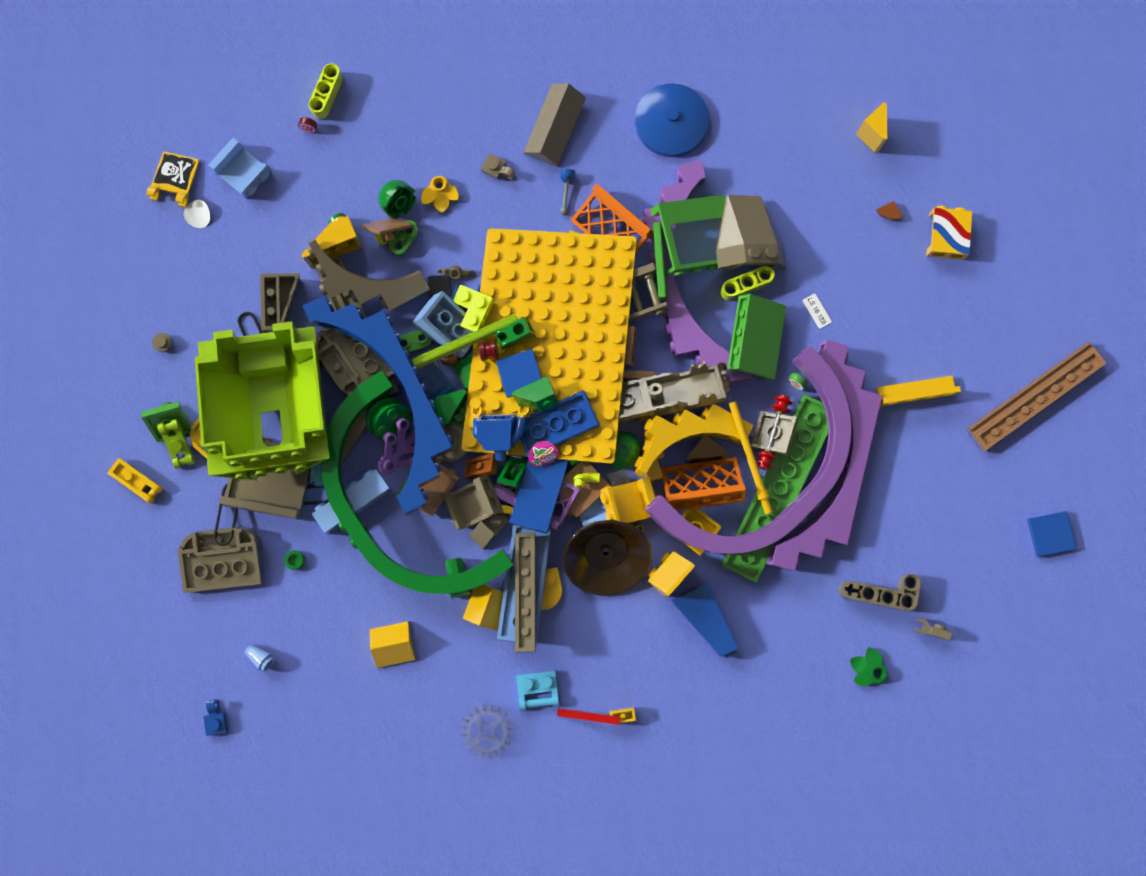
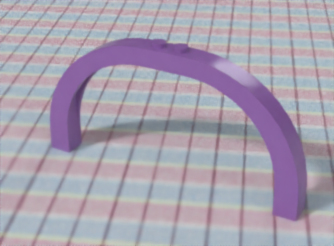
[644,346,851,554]

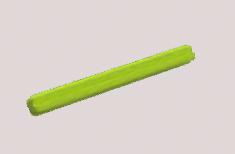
[412,314,519,369]

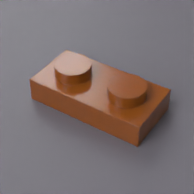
[464,453,498,480]

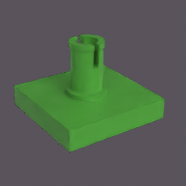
[141,401,193,442]

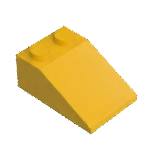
[301,216,363,268]
[647,551,695,596]

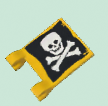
[146,151,200,208]

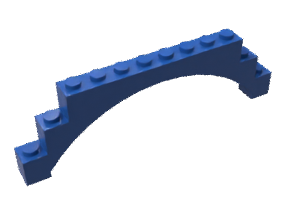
[302,296,454,516]

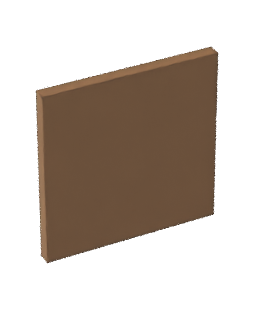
[360,218,412,242]

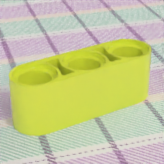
[308,63,343,120]
[720,266,775,301]

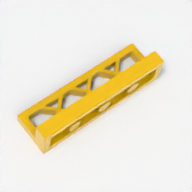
[876,375,961,407]

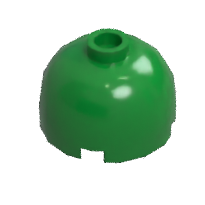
[378,180,416,219]
[608,431,641,470]

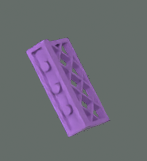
[493,455,580,531]

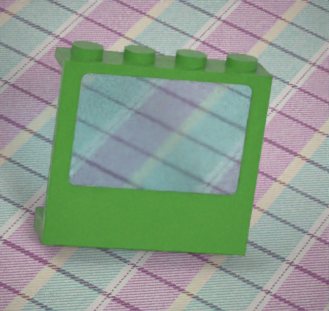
[650,195,725,277]

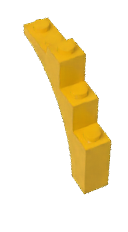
[635,404,753,477]

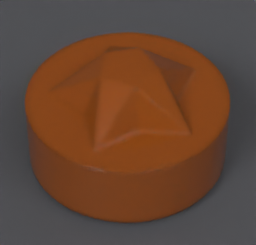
[440,353,459,366]

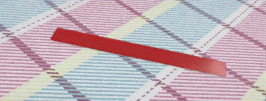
[557,708,620,725]

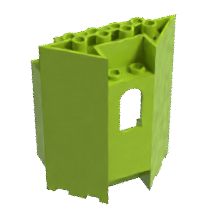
[194,321,329,481]

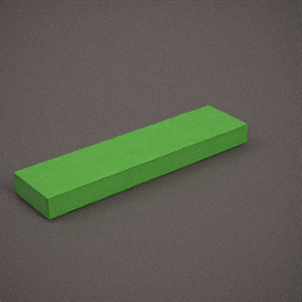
[653,222,669,302]

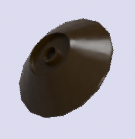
[562,519,652,596]

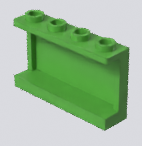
[727,294,786,381]

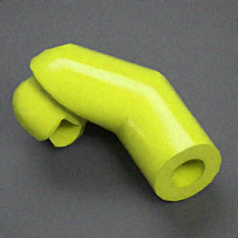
[573,473,600,488]

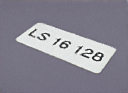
[803,294,832,329]

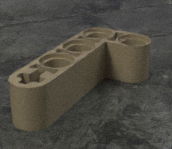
[838,574,921,611]

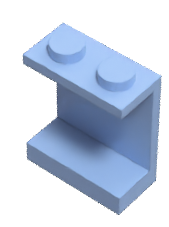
[208,138,271,199]

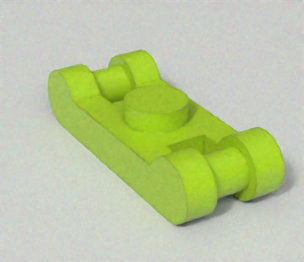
[157,419,195,469]

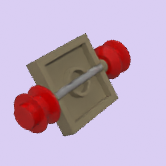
[751,395,799,471]

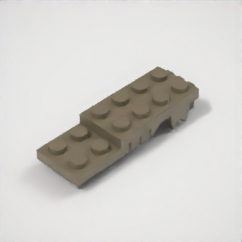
[619,361,730,422]

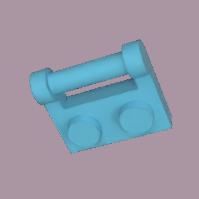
[516,670,559,711]

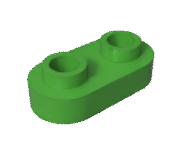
[389,220,419,256]
[400,330,432,354]

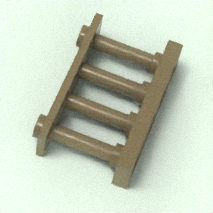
[629,263,670,323]

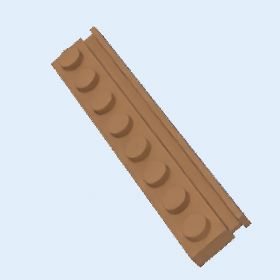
[967,341,1106,451]

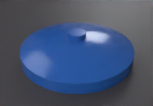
[635,83,709,157]

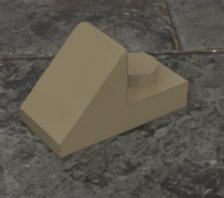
[469,513,509,549]

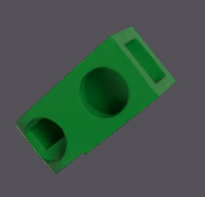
[495,317,536,349]

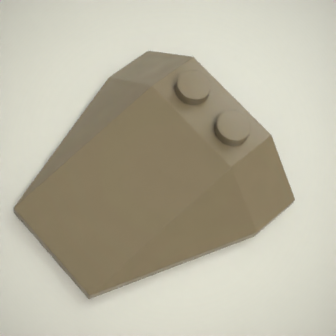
[716,195,786,270]

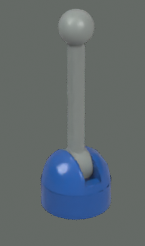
[560,169,575,215]

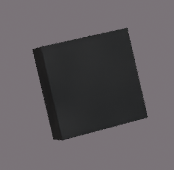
[428,275,451,298]

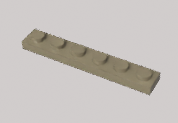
[515,533,536,653]

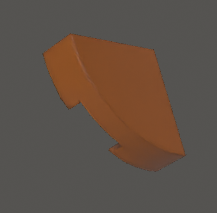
[876,201,903,221]

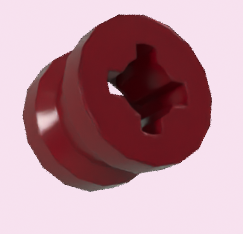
[479,341,499,362]

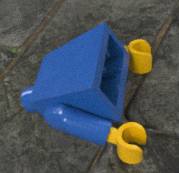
[471,406,531,461]

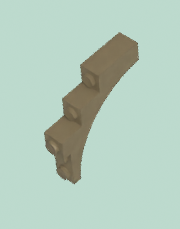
[307,238,430,310]

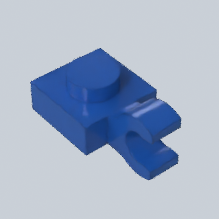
[203,699,228,736]

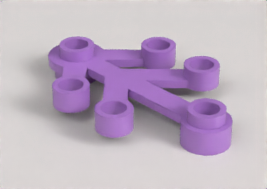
[378,418,415,475]

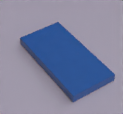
[520,390,600,457]
[509,459,569,534]

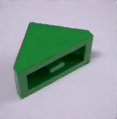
[497,456,528,490]

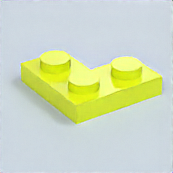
[453,285,495,332]

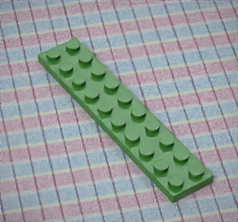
[721,394,828,583]

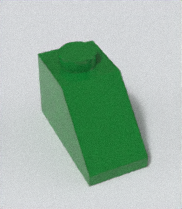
[511,376,560,412]
[432,389,468,425]

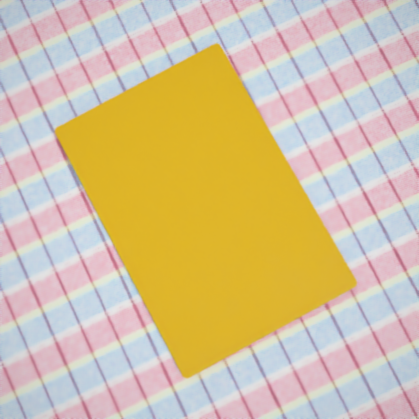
[462,229,637,464]

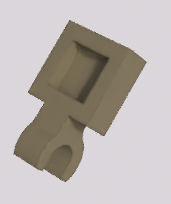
[481,153,515,180]
[914,618,952,640]

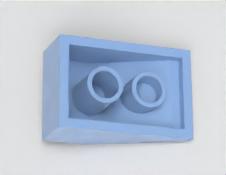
[412,291,472,358]

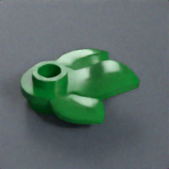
[850,647,888,686]

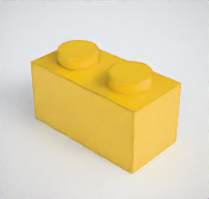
[609,707,636,723]

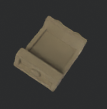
[443,476,503,530]

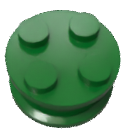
[366,397,413,443]

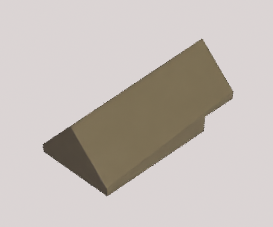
[524,83,586,167]

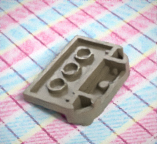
[316,319,395,396]
[178,526,263,593]

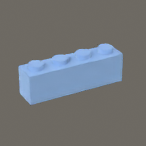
[312,469,392,534]

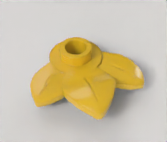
[421,176,458,213]

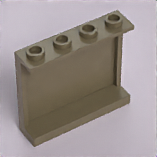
[219,438,311,520]

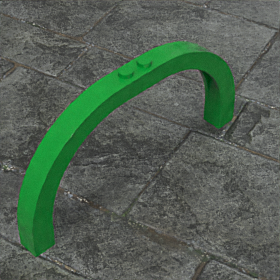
[321,370,514,594]

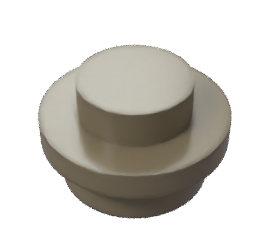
[152,333,172,352]

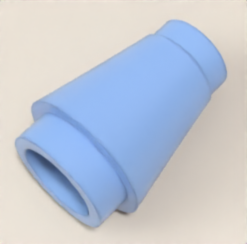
[245,644,275,672]

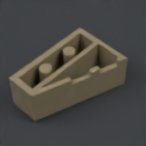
[260,273,300,333]

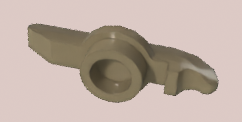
[437,265,474,279]

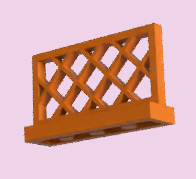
[570,183,654,253]
[660,457,746,511]

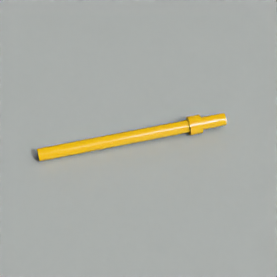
[729,401,772,514]

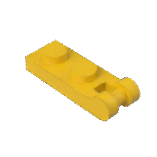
[107,458,164,504]

